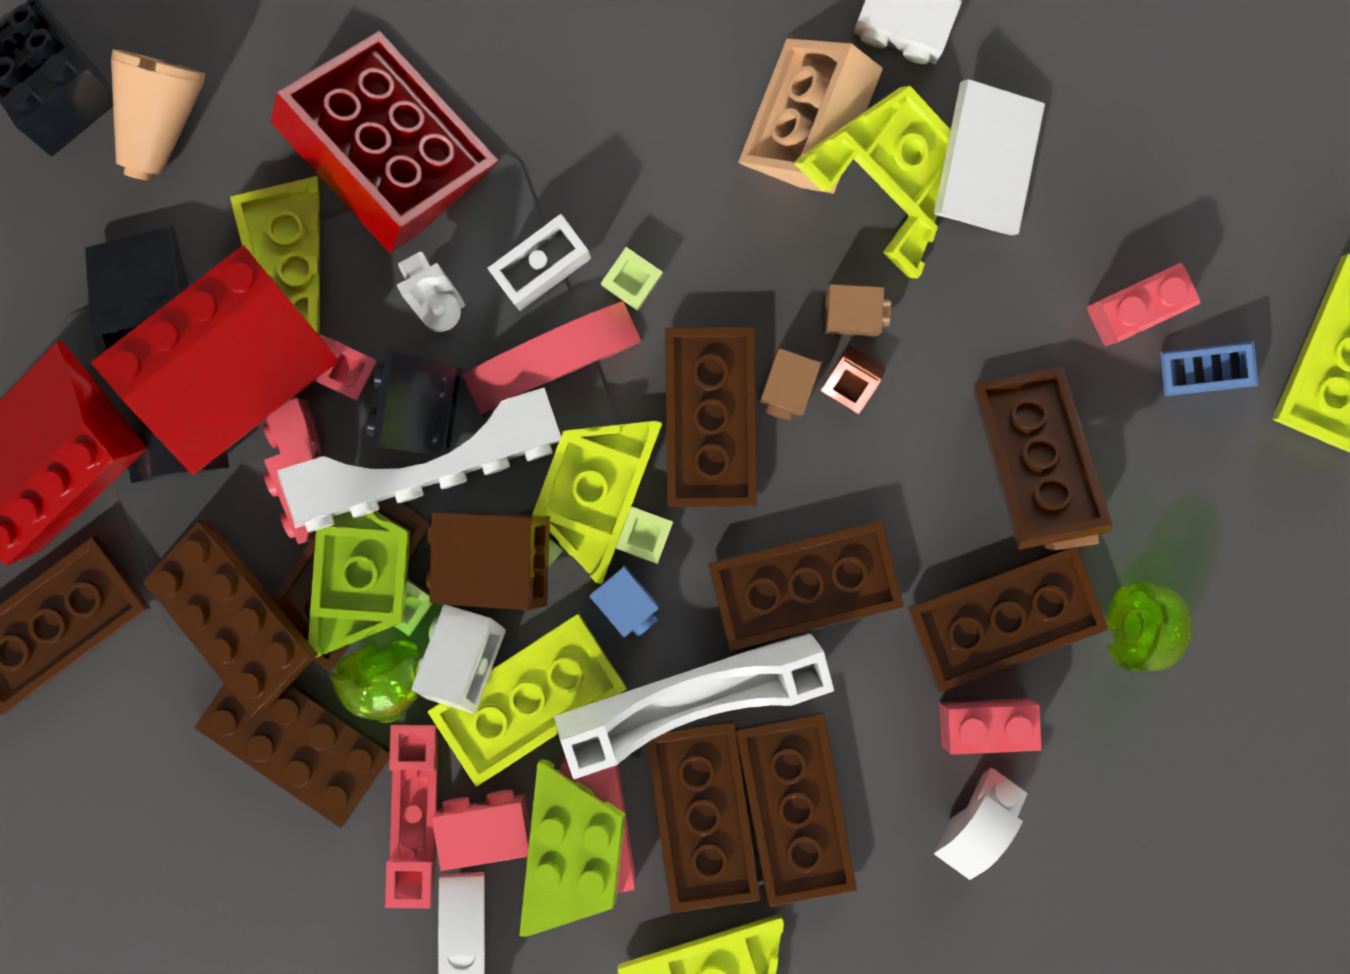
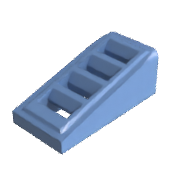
[1160,341,1259,396]

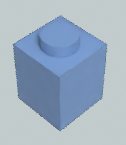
[589,565,659,637]

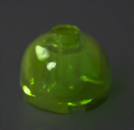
[1105,581,1193,672]
[330,640,421,723]

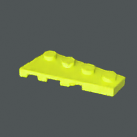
[230,176,321,336]

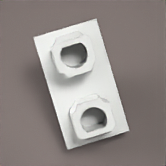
[397,252,466,332]

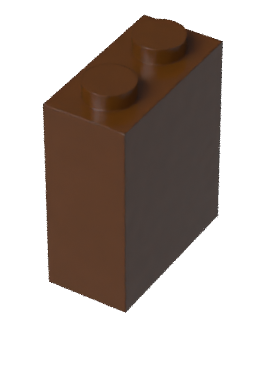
[426,511,550,610]

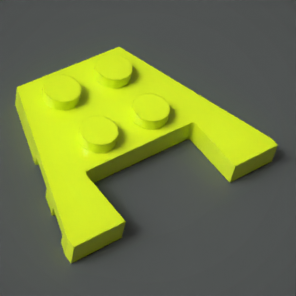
[794,86,951,278]

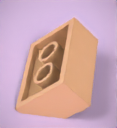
[738,38,883,194]

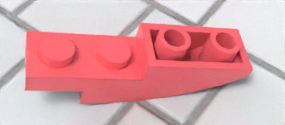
[263,398,322,544]

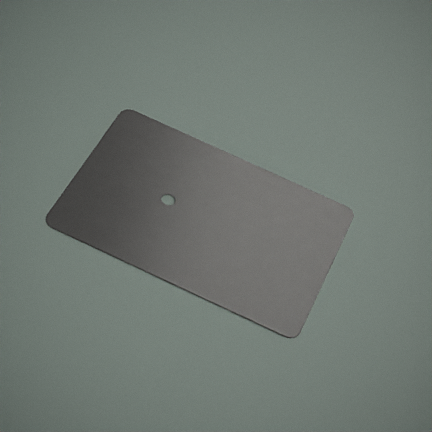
[59,154,619,637]

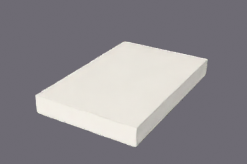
[934,79,1045,236]

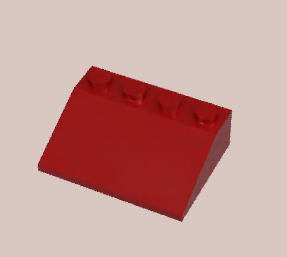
[270,31,499,254]
[91,245,339,475]
[0,340,148,566]

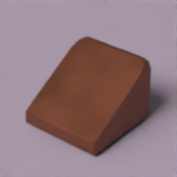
[821,346,886,414]

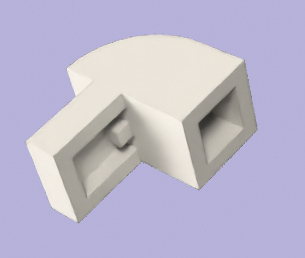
[934,767,1028,880]

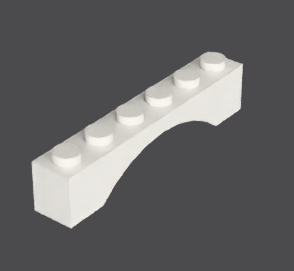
[277,388,562,532]
[554,631,834,780]

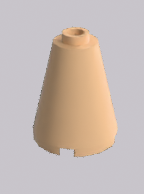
[111,49,206,181]

